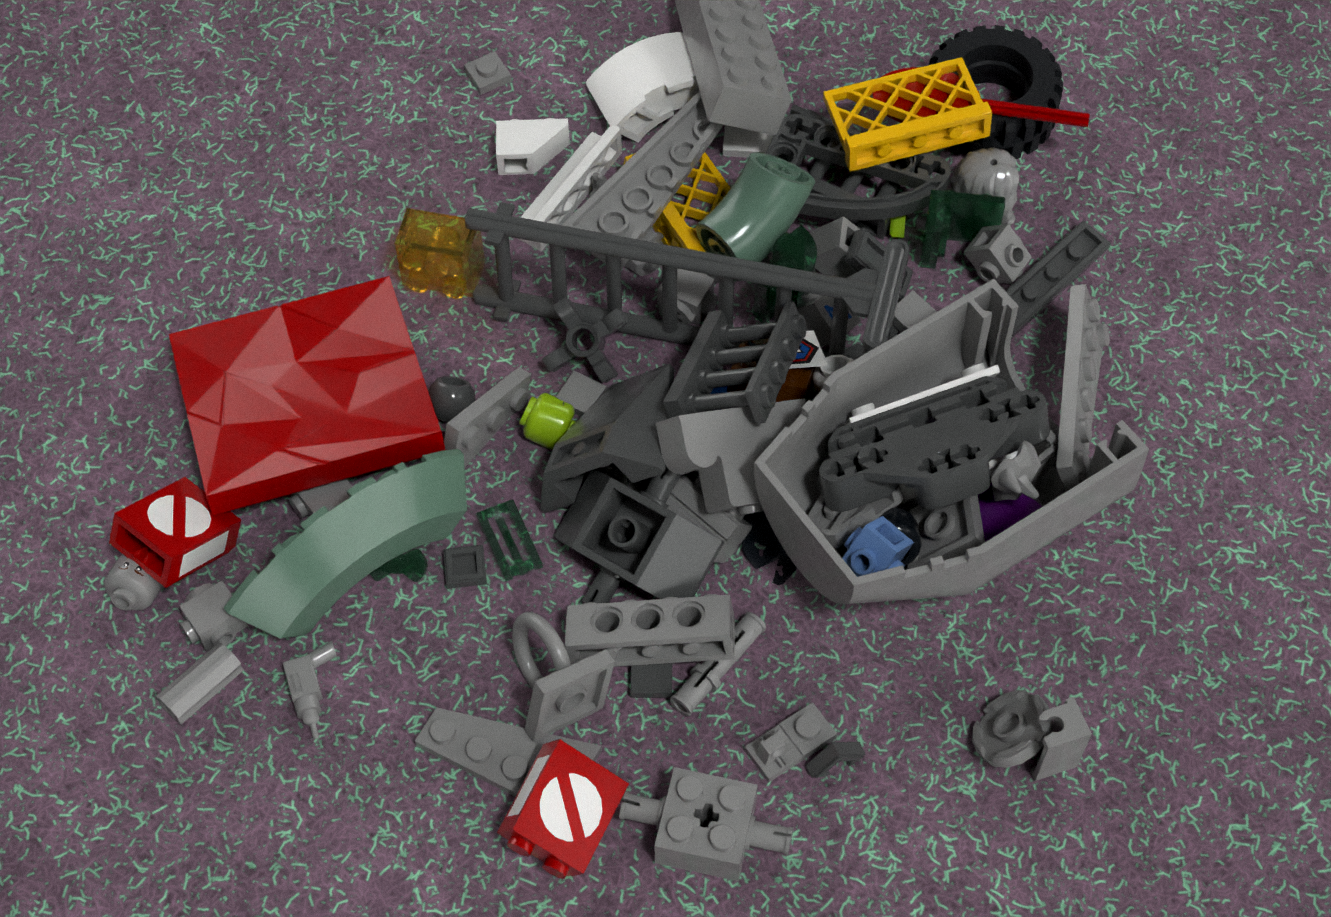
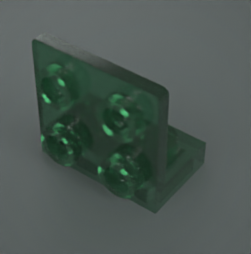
[921,190,1006,269]

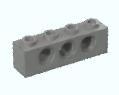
[565,594,735,667]

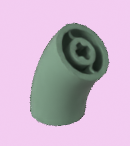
[696,153,816,281]

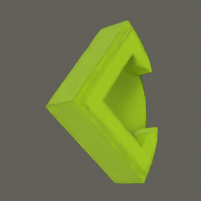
[890,215,906,238]

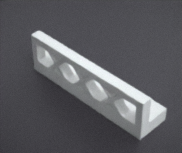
[517,124,622,251]

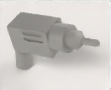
[283,641,337,739]

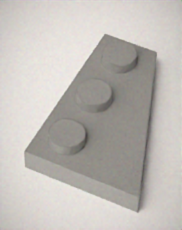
[444,367,531,468]

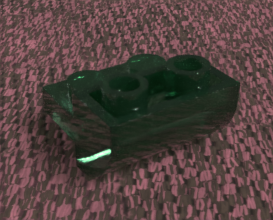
[753,225,817,324]

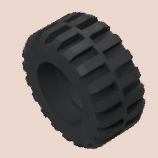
[929,25,1063,159]

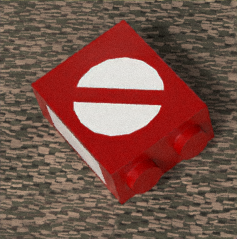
[109,477,241,588]
[497,739,629,879]

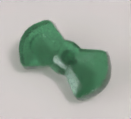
[370,549,428,582]

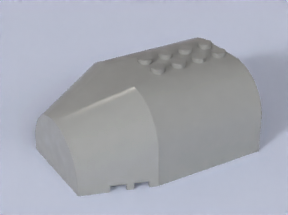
[754,279,1149,605]

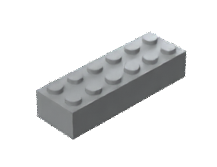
[675,0,792,135]

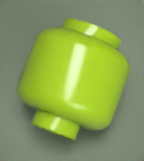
[519,393,576,450]

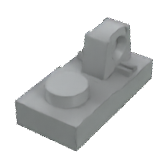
[744,702,837,782]

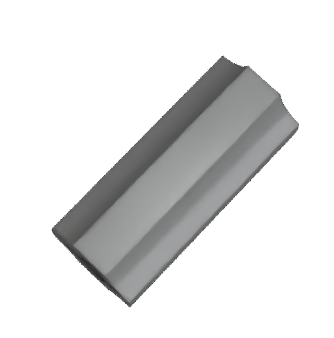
[156,642,244,725]

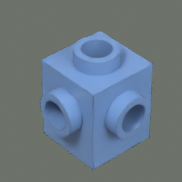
[842,516,914,577]

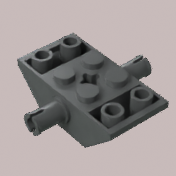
[554,467,725,604]

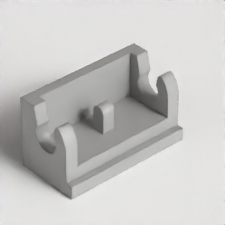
[1030,697,1092,781]

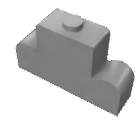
[656,398,806,516]

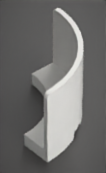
[586,32,700,143]

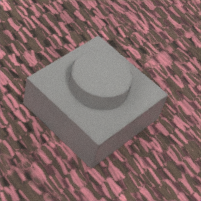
[464,51,512,95]

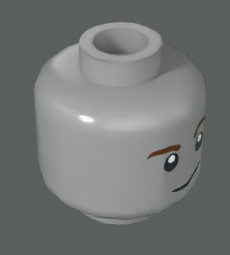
[104,554,163,611]

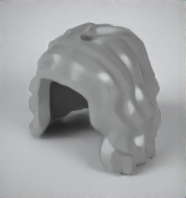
[949,147,1019,229]

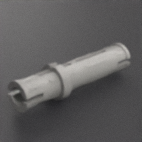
[670,612,766,717]

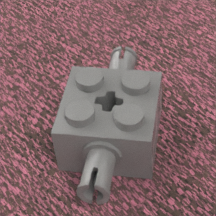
[619,767,794,881]

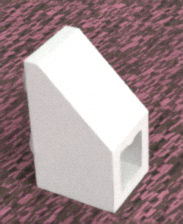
[496,118,570,175]

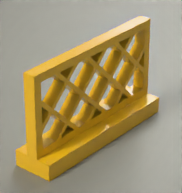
[823,57,992,172]
[623,152,731,252]

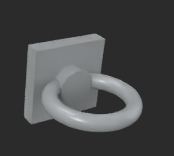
[512,612,615,742]

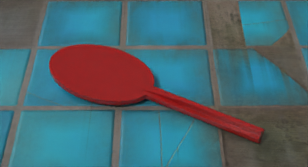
[872,67,1090,128]

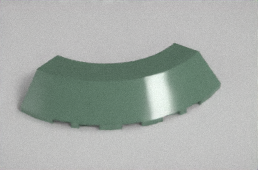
[224,449,467,639]

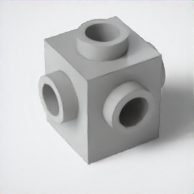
[964,224,1032,284]

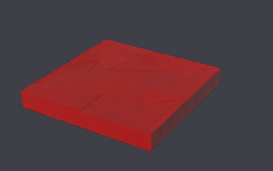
[169,276,446,515]

